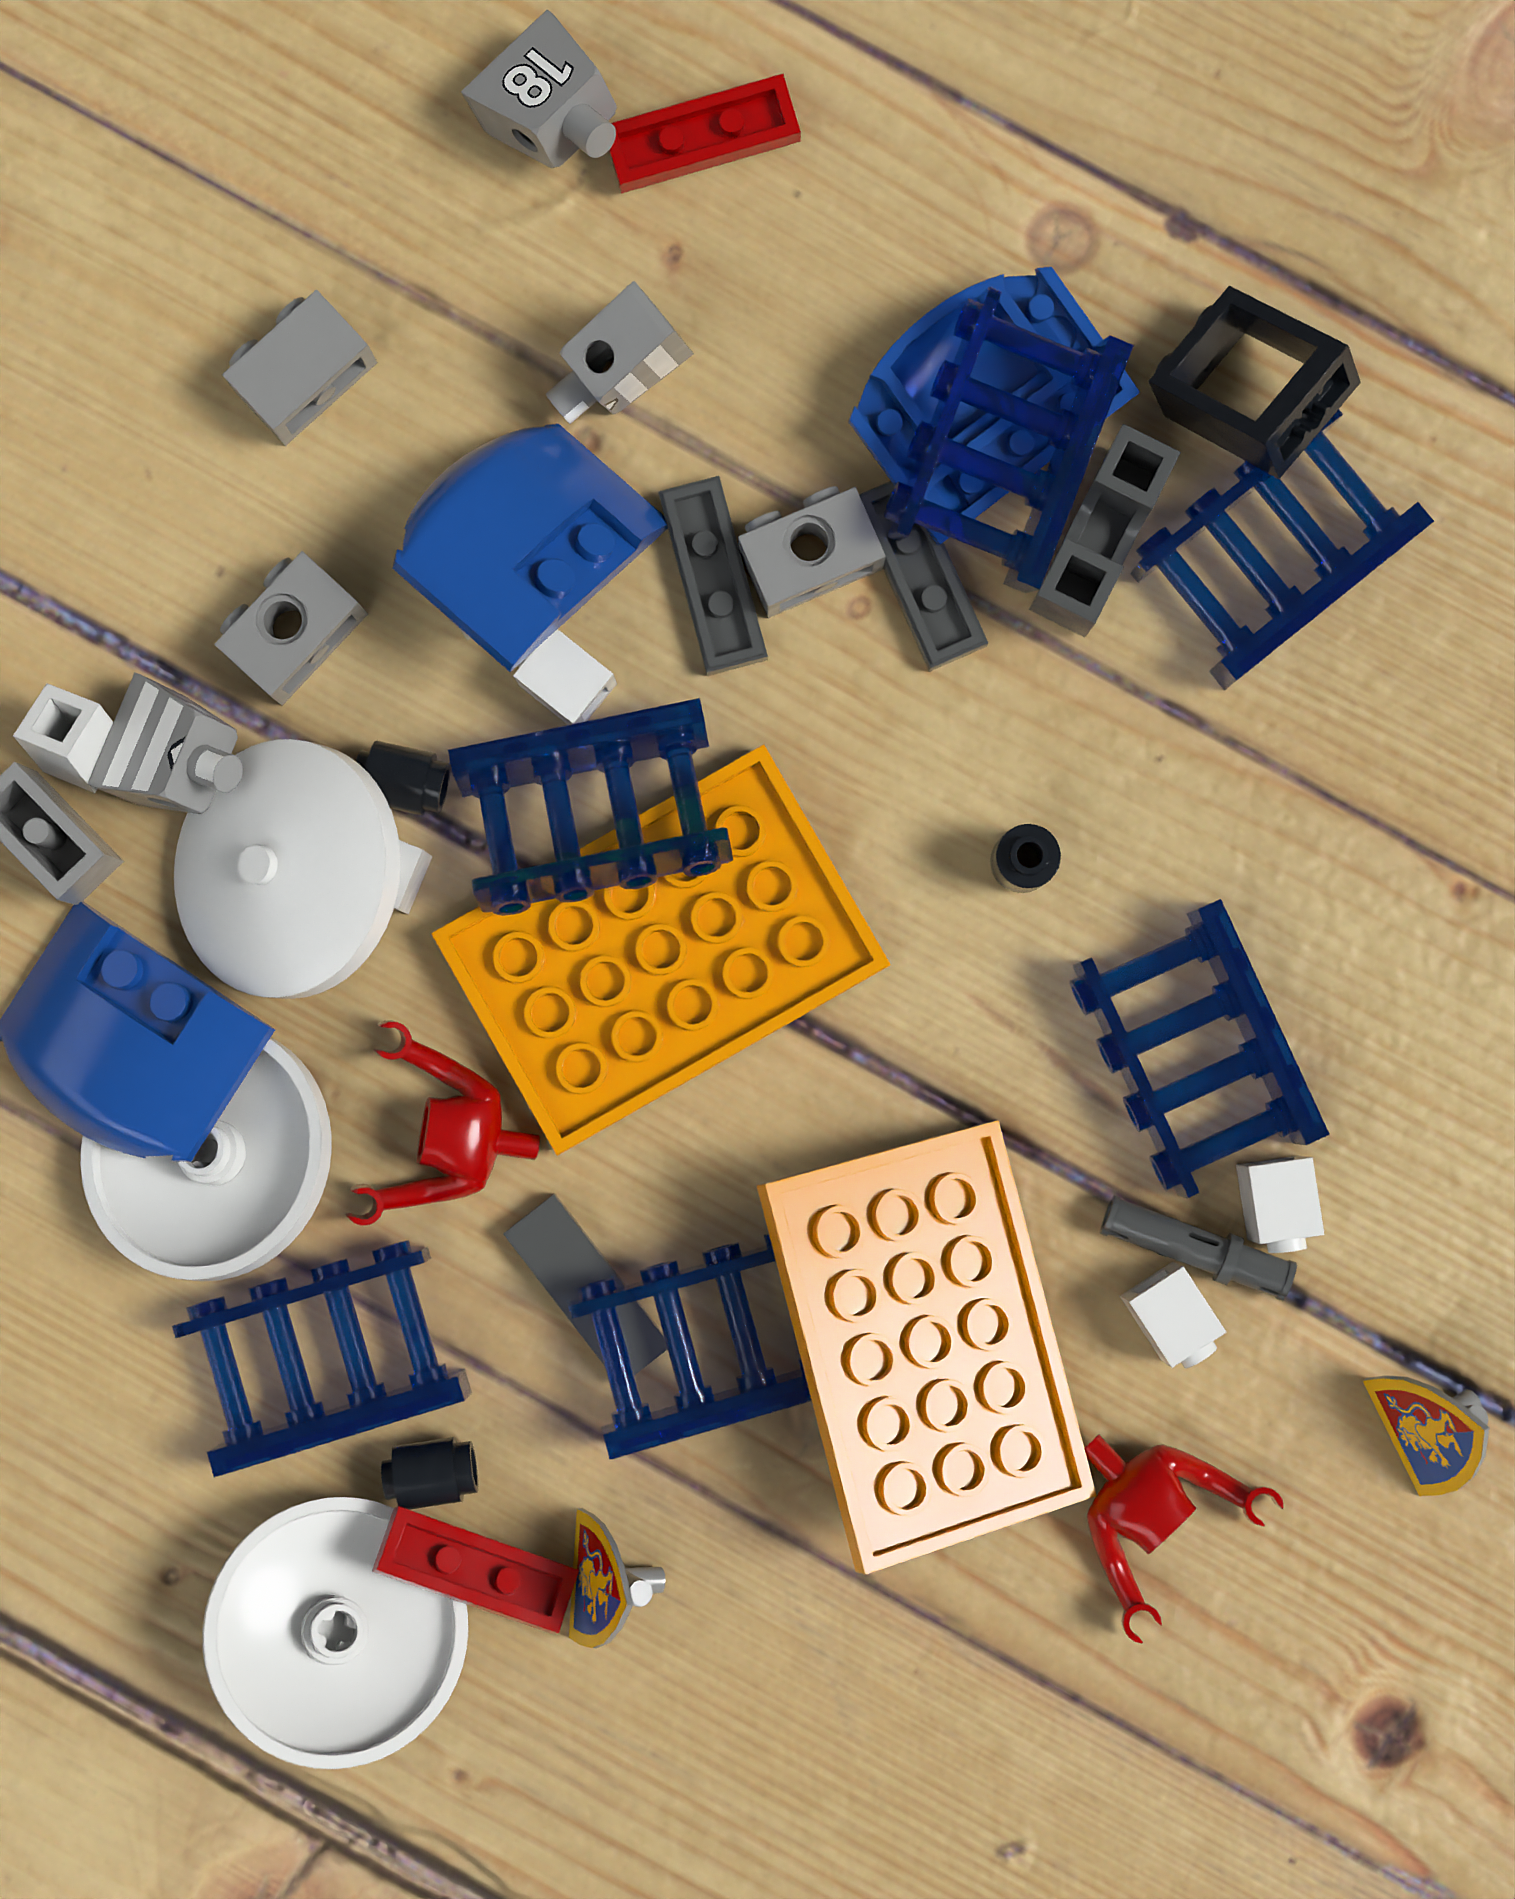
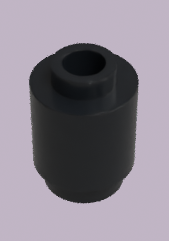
[356,740,451,816]
[990,824,1061,893]
[381,1437,479,1510]

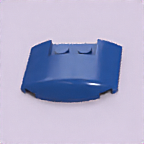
[848,267,1140,545]
[392,424,668,672]
[0,901,276,1162]

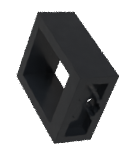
[1148,285,1361,479]

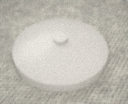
[174,739,401,999]
[80,1038,332,1281]
[202,1497,468,1769]

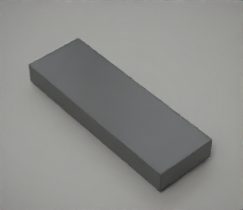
[658,476,768,676]
[859,481,988,672]
[503,1194,672,1386]

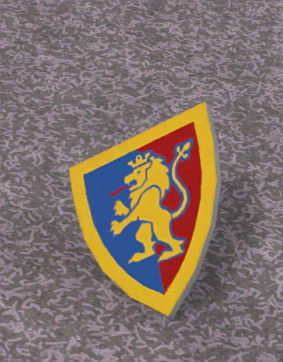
[1363,1376,1489,1496]
[569,1508,665,1648]

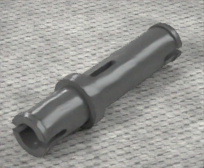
[1100,1195,1297,1301]

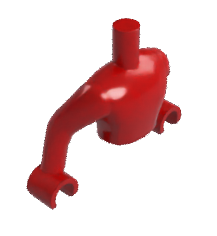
[345,1020,540,1226]
[1084,1434,1284,1643]

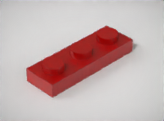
[609,74,801,194]
[372,1506,579,1634]

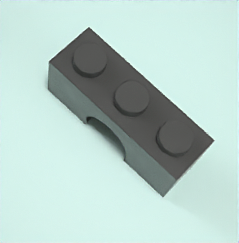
[1029,424,1181,637]

